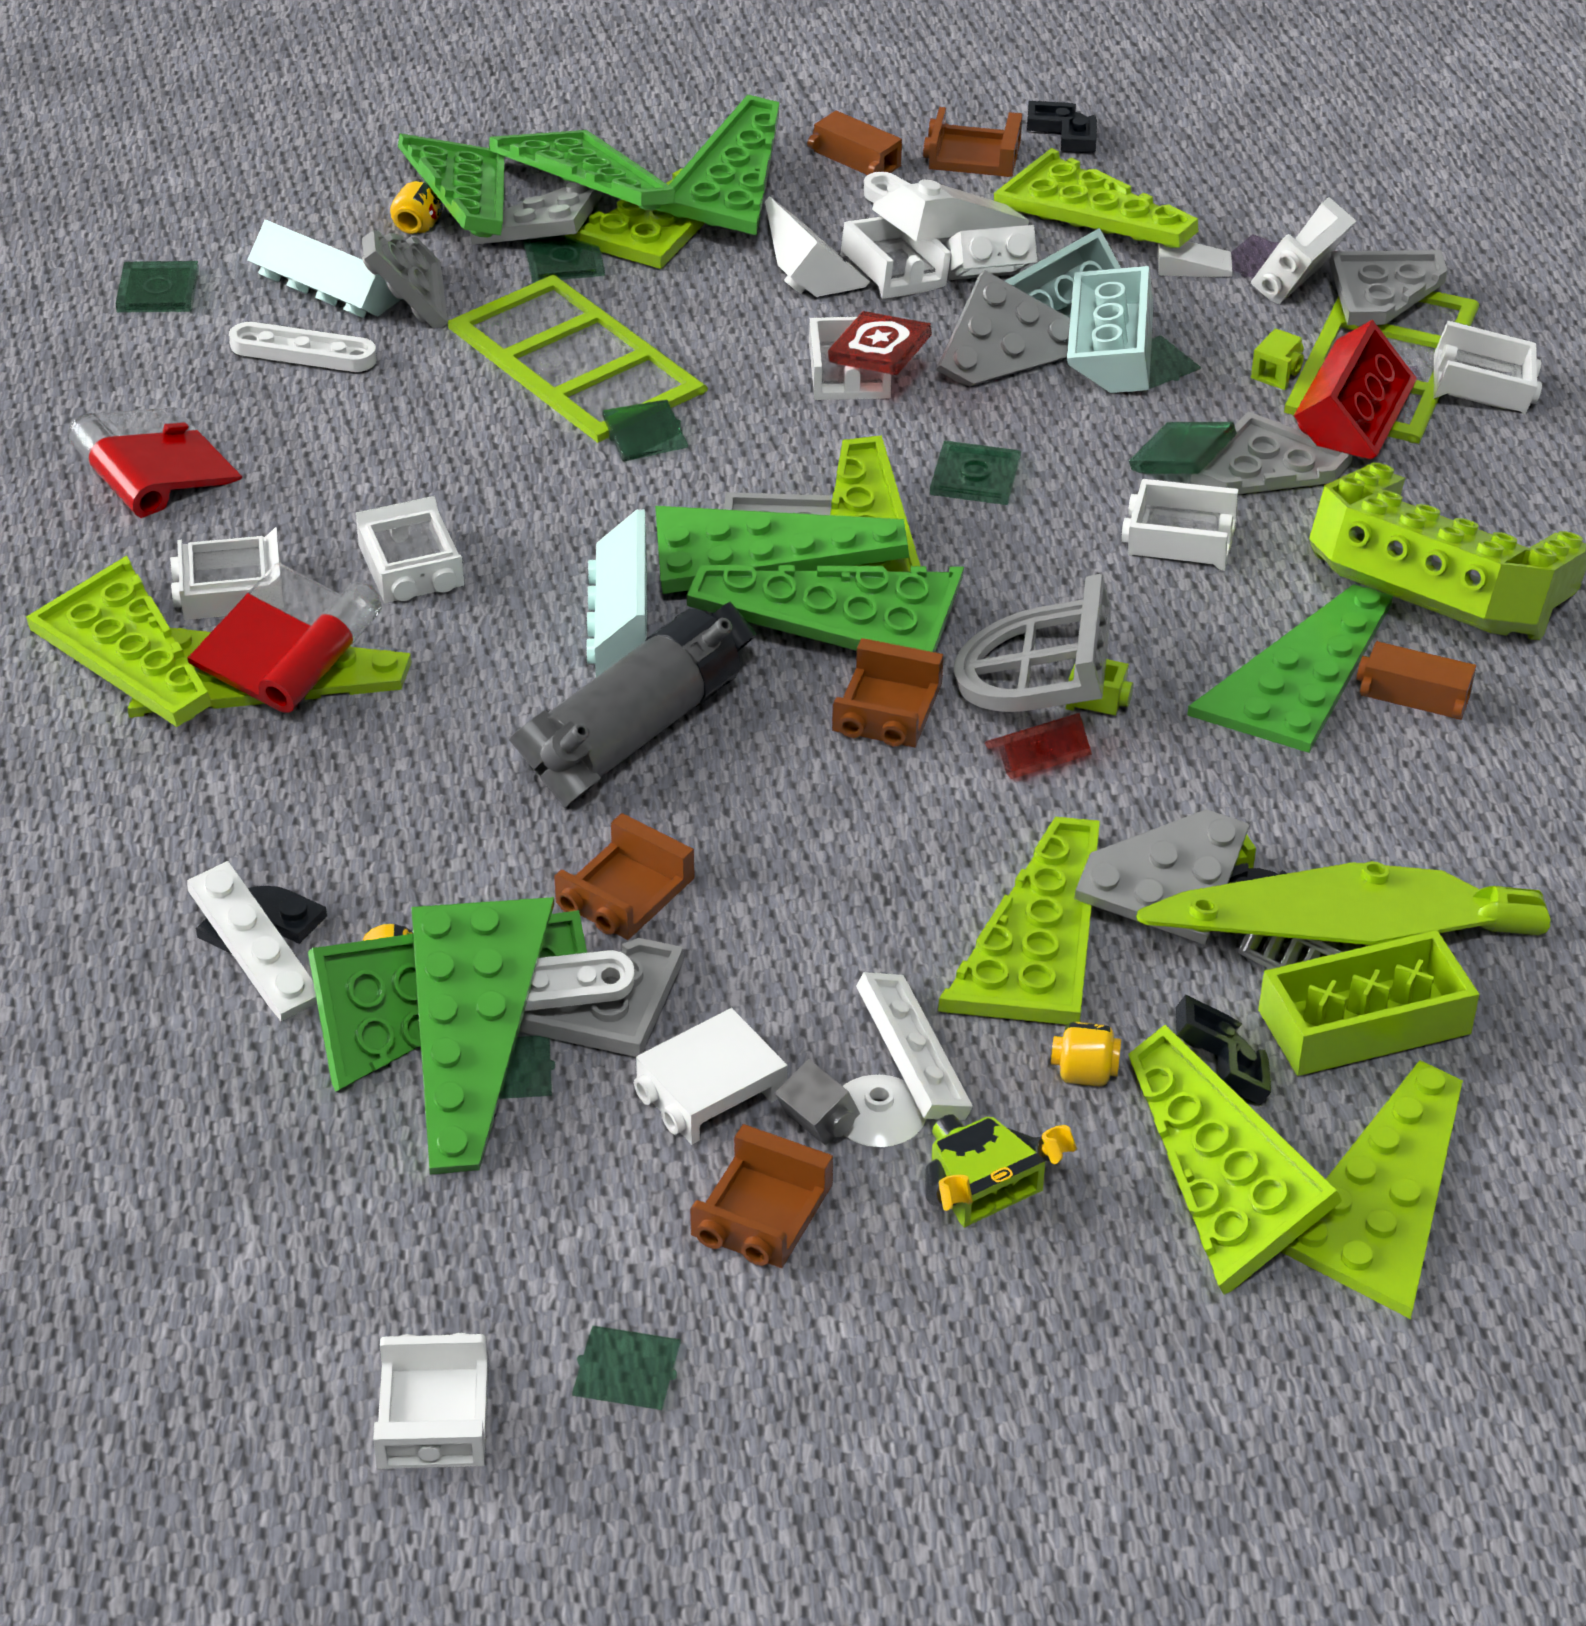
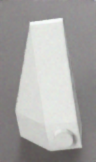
[872,179,1029,241]
[765,196,870,297]

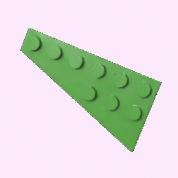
[657,95,779,235]
[489,130,675,210]
[398,133,505,237]
[655,506,910,594]
[687,565,964,652]
[1187,584,1393,753]
[411,897,554,1175]
[308,910,587,1092]

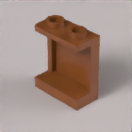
[923,107,1023,177]
[832,638,944,748]
[554,813,695,940]
[690,1124,833,1268]

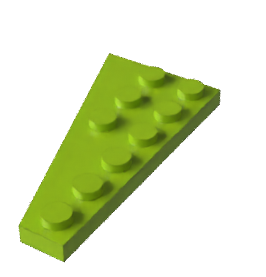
[994,148,1199,248]
[565,168,705,269]
[830,435,921,572]
[26,555,212,727]
[127,628,412,718]
[938,816,1100,1025]
[1128,1025,1342,1295]
[1281,1060,1463,1319]

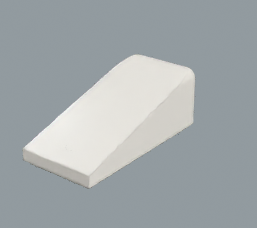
[1158,241,1232,277]

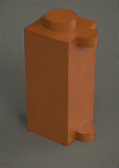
[807,110,902,175]
[1356,641,1477,720]

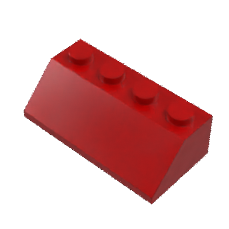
[1294,319,1417,459]

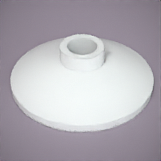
[843,1075,926,1147]

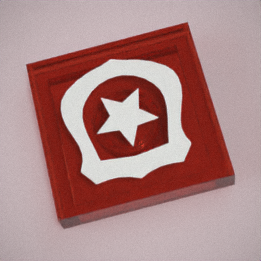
[828,311,932,375]

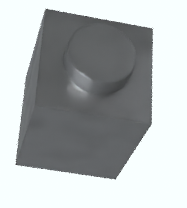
[775,1059,860,1145]

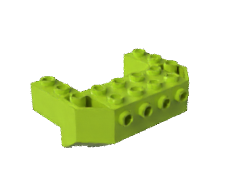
[1309,463,1586,640]

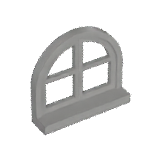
[954,574,1112,712]

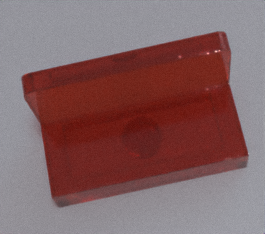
[985,713,1092,779]

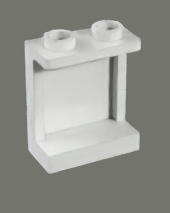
[1251,197,1356,304]
[634,1008,788,1145]
[373,1333,488,1469]

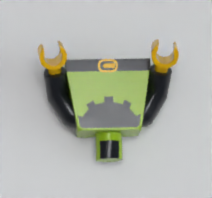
[925,1114,1077,1228]

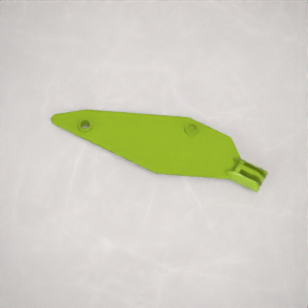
[1136,861,1550,945]

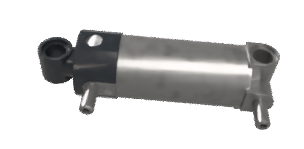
[509,601,757,808]

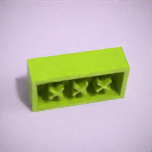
[1258,930,1480,1076]

